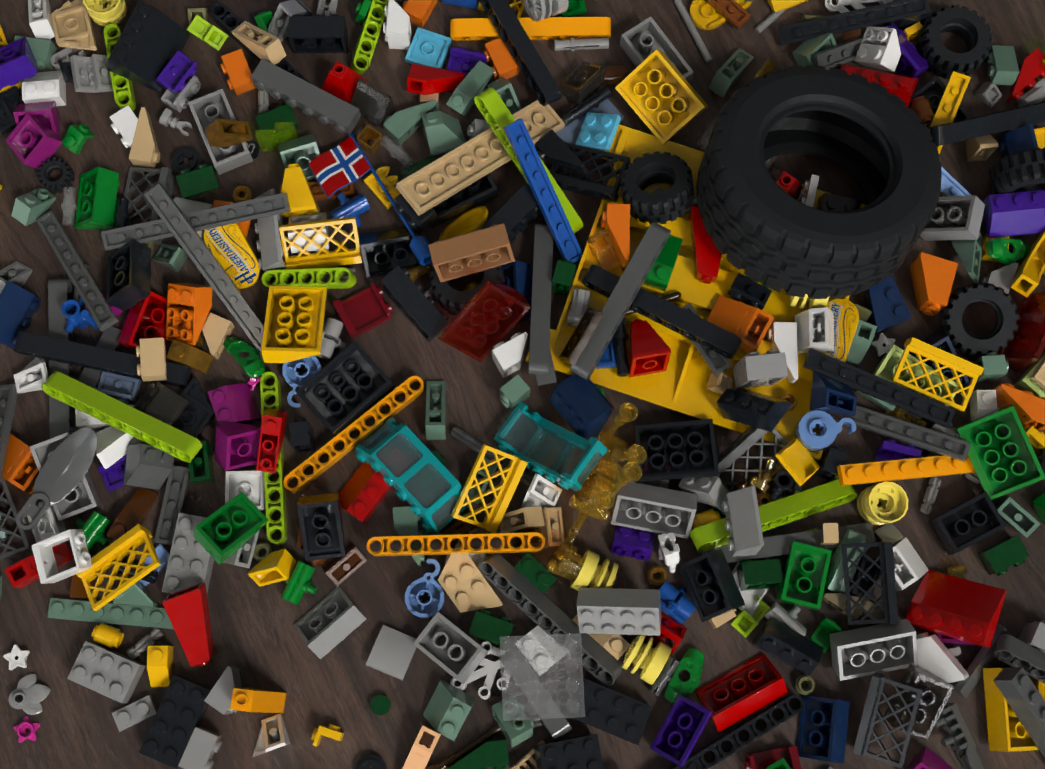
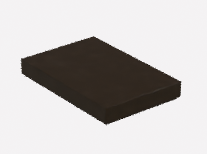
[559,309,604,366]

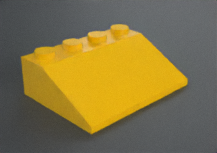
[615,49,708,145]
[261,286,327,363]
[983,668,1039,752]

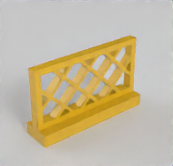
[279,217,362,270]
[892,337,984,412]
[451,444,528,533]
[76,524,161,611]

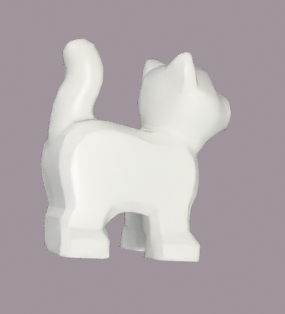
[658,533,680,573]

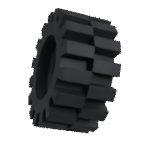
[37,157,75,194]

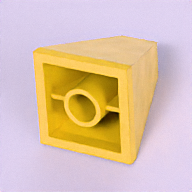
[279,164,320,218]

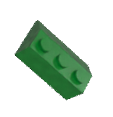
[74,167,120,230]

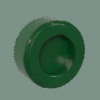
[370,695,391,716]

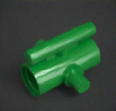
[70,511,112,553]
[281,561,317,605]

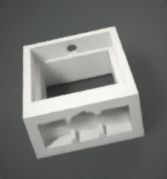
[31,529,92,584]

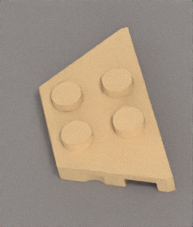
[50,0,97,51]
[438,542,503,613]

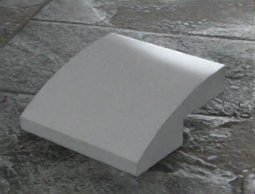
[70,54,113,93]
[366,625,417,681]

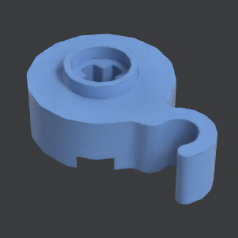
[282,356,321,408]
[795,410,856,451]
[405,559,445,618]

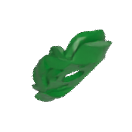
[986,238,1030,265]
[223,337,265,378]
[664,648,704,703]

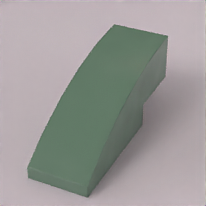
[825,528,867,594]

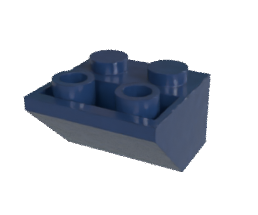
[810,372,857,419]

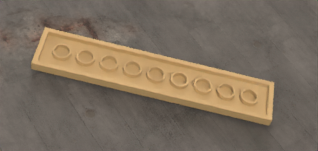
[396,100,565,216]

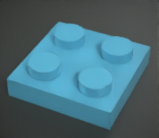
[405,27,452,69]
[575,112,621,151]

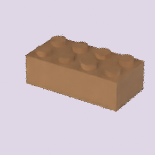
[428,223,515,282]

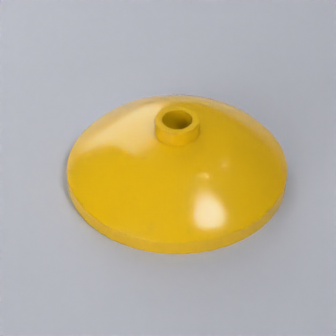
[439,206,488,241]

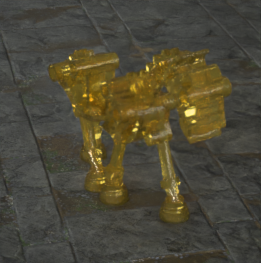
[547,402,647,581]

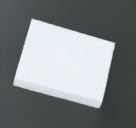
[27,501,66,543]

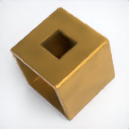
[357,124,383,155]

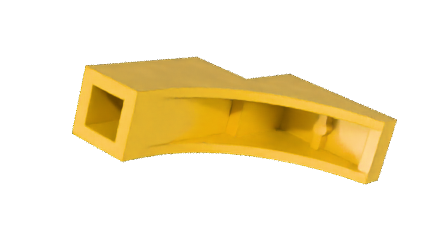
[1011,230,1045,298]

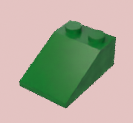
[643,227,683,292]
[193,492,268,565]
[776,541,832,610]

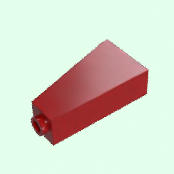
[689,206,722,284]
[162,582,214,667]

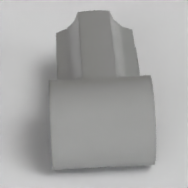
[1017,78,1045,107]
[567,289,591,327]

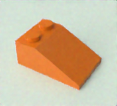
[601,203,630,271]

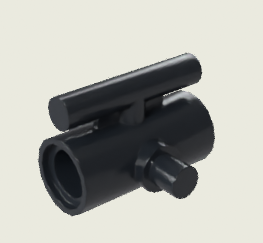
[768,467,803,501]

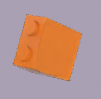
[909,252,958,316]

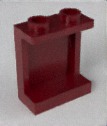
[332,282,393,339]
[744,745,802,769]

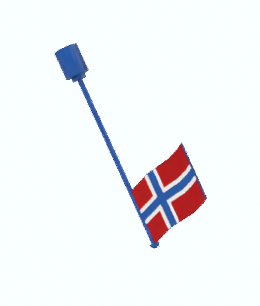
[308,133,432,266]

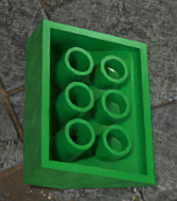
[957,404,1045,500]

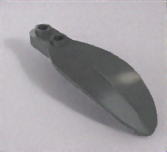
[16,427,98,530]

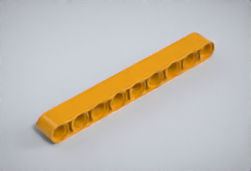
[450,17,611,41]
[283,376,424,493]
[366,532,545,556]

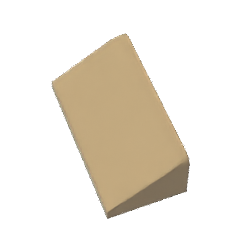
[539,507,565,548]

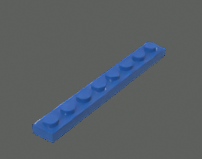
[503,118,583,263]

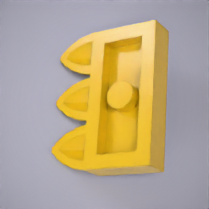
[363,166,401,210]

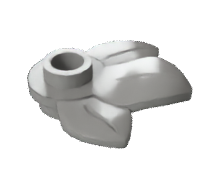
[8,674,51,715]

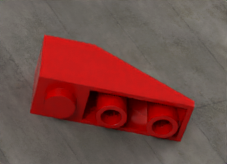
[1006,48,1045,103]
[407,64,466,95]
[256,408,288,474]
[4,542,74,589]

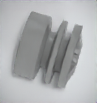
[523,0,569,22]

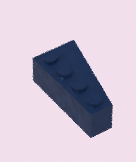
[863,275,912,336]

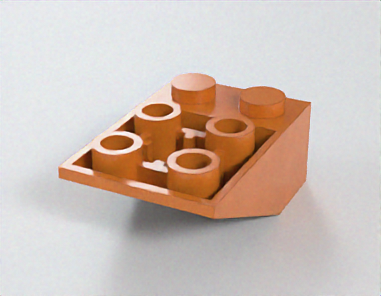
[166,282,213,345]
[706,295,775,353]
[992,383,1045,431]
[2,433,39,494]

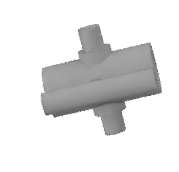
[315,318,346,360]
[764,602,807,636]

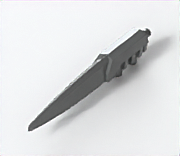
[932,695,984,769]

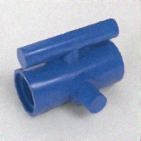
[329,193,371,228]
[61,297,99,334]
[658,580,696,624]

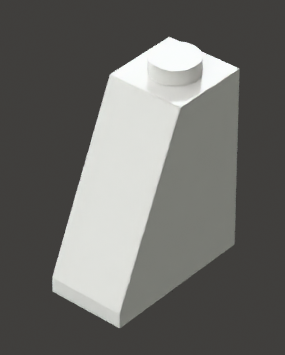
[96,426,143,469]
[916,632,969,688]

